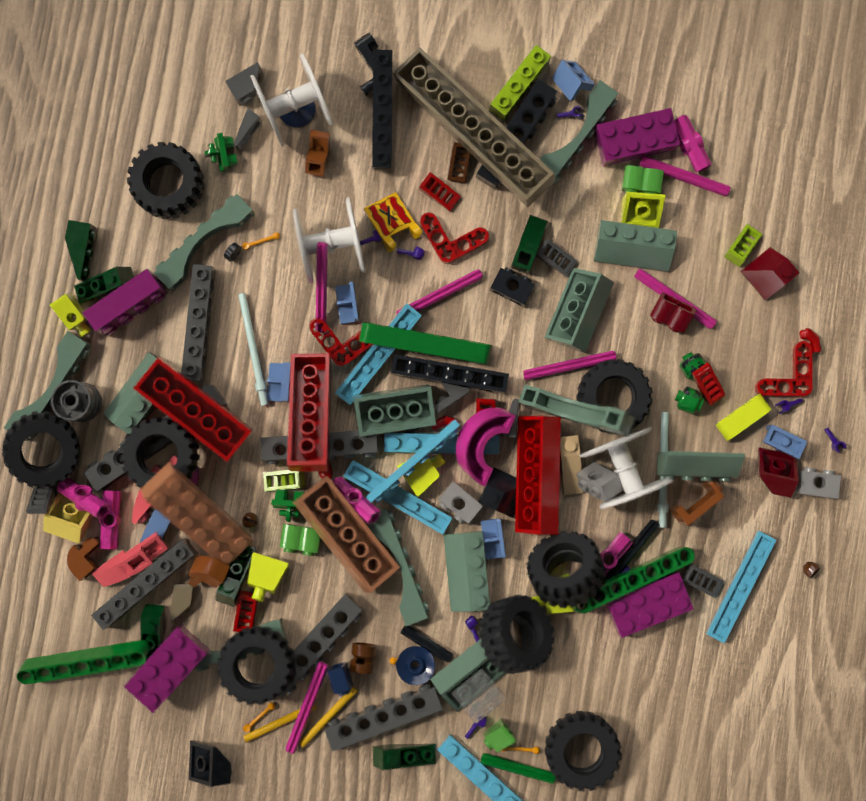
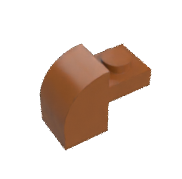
[305,130,331,177]
[67,537,100,581]
[188,556,230,589]

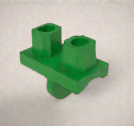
[204,133,237,172]
[271,490,305,522]

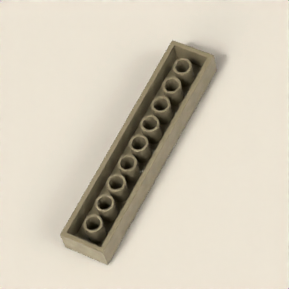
[392,47,555,208]

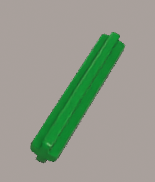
[480,753,556,784]

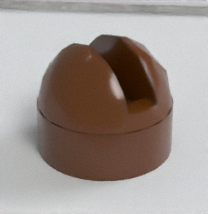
[242,512,258,528]
[803,562,820,579]

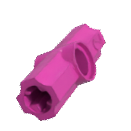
[674,114,712,173]
[332,477,381,525]
[57,478,110,519]
[99,490,121,549]
[600,532,633,576]

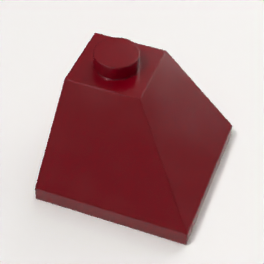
[740,247,800,300]
[758,447,799,498]

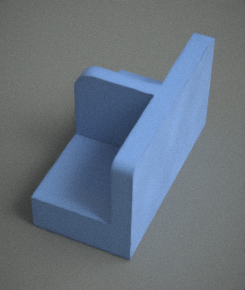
[552,60,595,101]
[335,282,360,325]
[267,362,291,402]
[763,425,807,459]
[480,518,506,559]

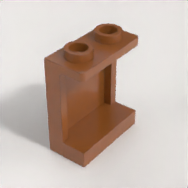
[669,481,725,526]

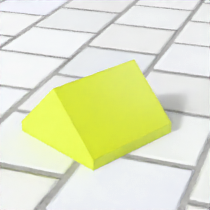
[621,192,665,228]

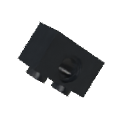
[489,267,535,307]

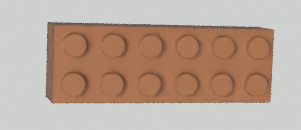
[140,462,253,565]
[293,476,400,593]

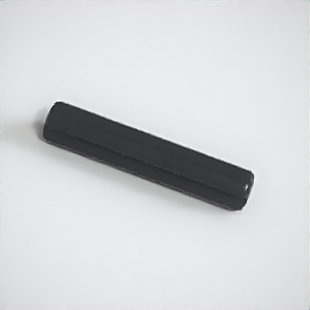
[401,625,453,663]

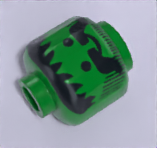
[679,352,707,381]
[675,386,705,415]

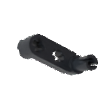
[353,32,378,96]

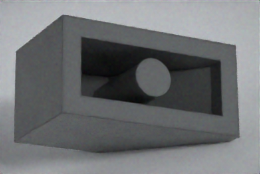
[225,62,262,106]

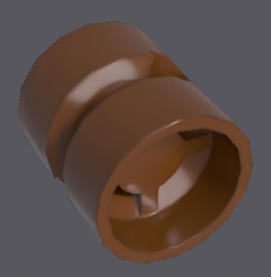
[349,642,377,674]

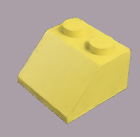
[43,492,93,544]

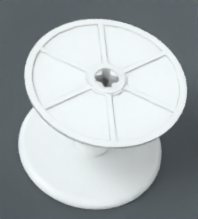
[250,53,333,147]
[293,197,366,284]
[579,427,673,509]

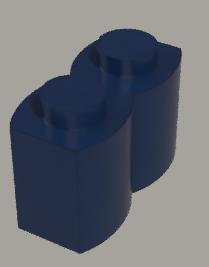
[327,662,354,697]

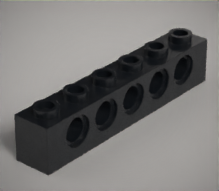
[372,50,393,169]
[476,79,557,190]
[391,354,509,394]

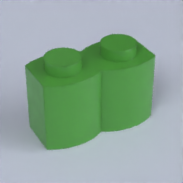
[621,165,664,194]
[279,524,321,556]

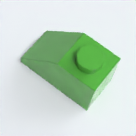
[484,718,516,752]

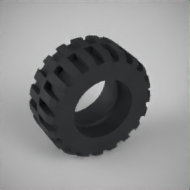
[127,142,204,219]
[576,359,653,434]
[2,411,80,489]
[120,417,200,489]
[527,531,605,608]
[479,595,555,674]
[217,626,295,706]
[545,711,622,792]

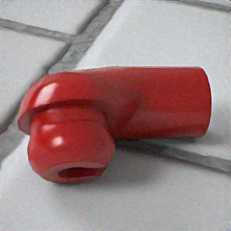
[799,328,822,353]
[431,415,459,432]

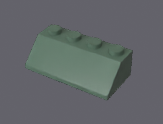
[593,220,677,272]
[544,268,614,353]
[103,352,157,434]
[353,384,436,437]
[657,451,745,481]
[443,531,490,612]
[431,639,507,712]

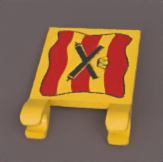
[363,192,422,252]

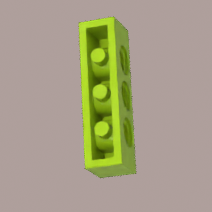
[489,45,551,121]

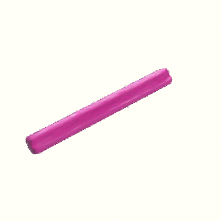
[640,156,731,196]
[315,242,328,333]
[396,269,483,314]
[634,269,717,329]
[523,351,617,380]
[286,662,328,754]

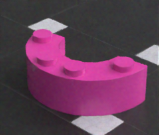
[456,407,516,487]

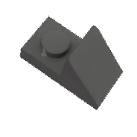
[434,383,470,413]

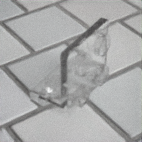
[452,669,506,723]

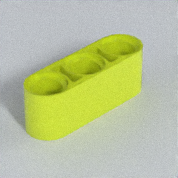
[715,394,772,441]

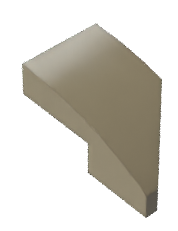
[170,584,194,623]

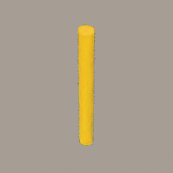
[299,686,358,748]
[243,703,317,743]

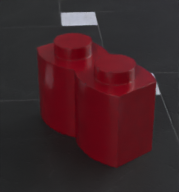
[650,292,696,333]

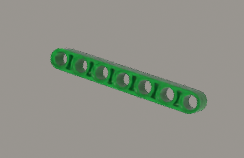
[359,322,492,364]
[570,547,695,614]
[17,640,151,684]

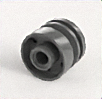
[51,380,102,422]

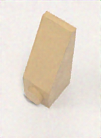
[560,435,583,495]

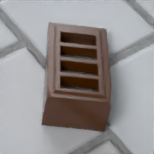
[447,142,471,183]

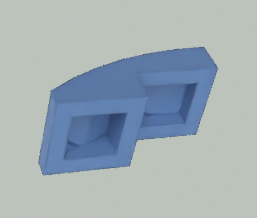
[140,509,171,542]

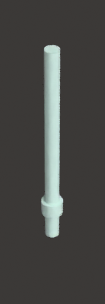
[238,293,268,406]
[657,412,669,528]

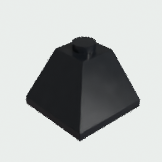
[478,467,516,518]
[189,740,232,787]

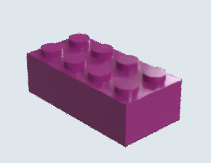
[595,108,680,167]
[82,269,168,336]
[606,571,694,638]
[124,624,210,713]

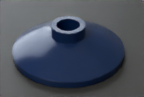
[280,102,316,128]
[396,646,435,685]

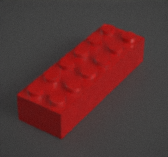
[287,353,332,472]
[133,356,253,462]
[515,416,561,534]

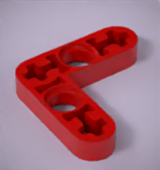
[420,212,489,264]
[309,318,373,366]
[755,341,813,397]

